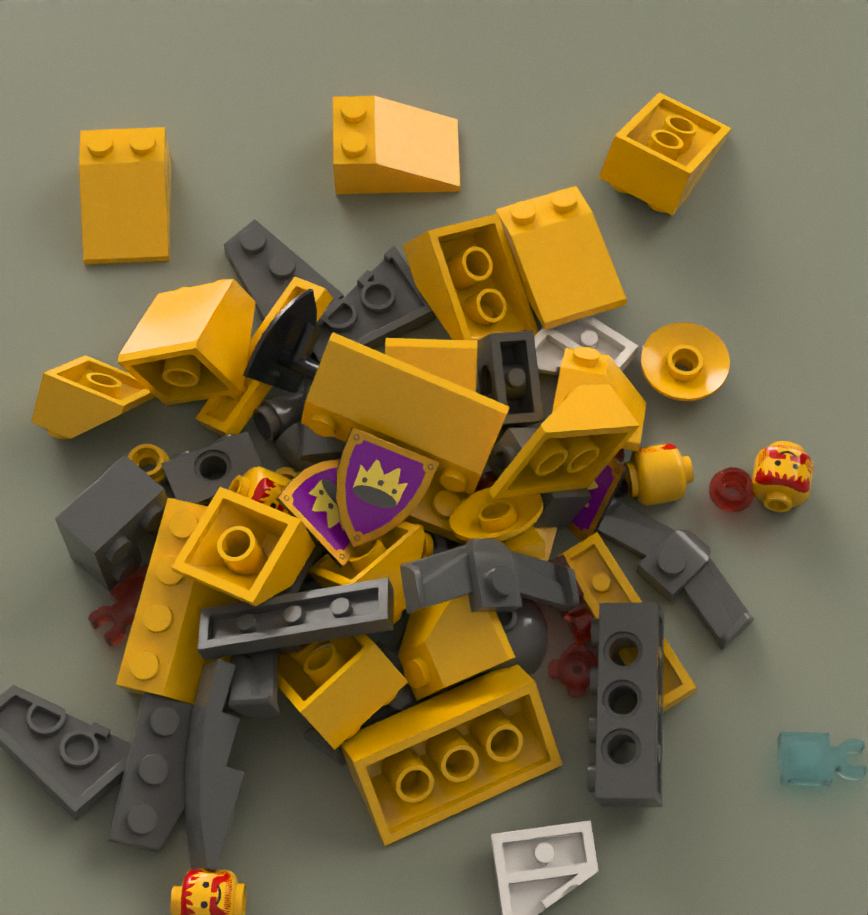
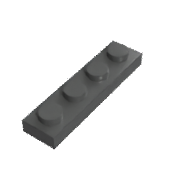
[197,577,394,660]

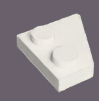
[534,316,638,376]
[490,820,599,915]

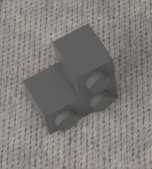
[55,455,167,592]

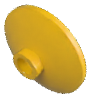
[640,322,730,401]
[449,486,543,542]

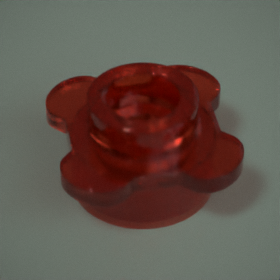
[548,643,598,698]

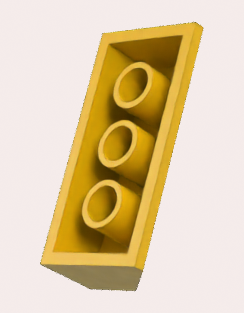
[301,333,510,495]
[116,497,243,705]
[340,664,563,846]

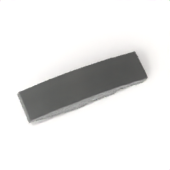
[185,659,245,871]

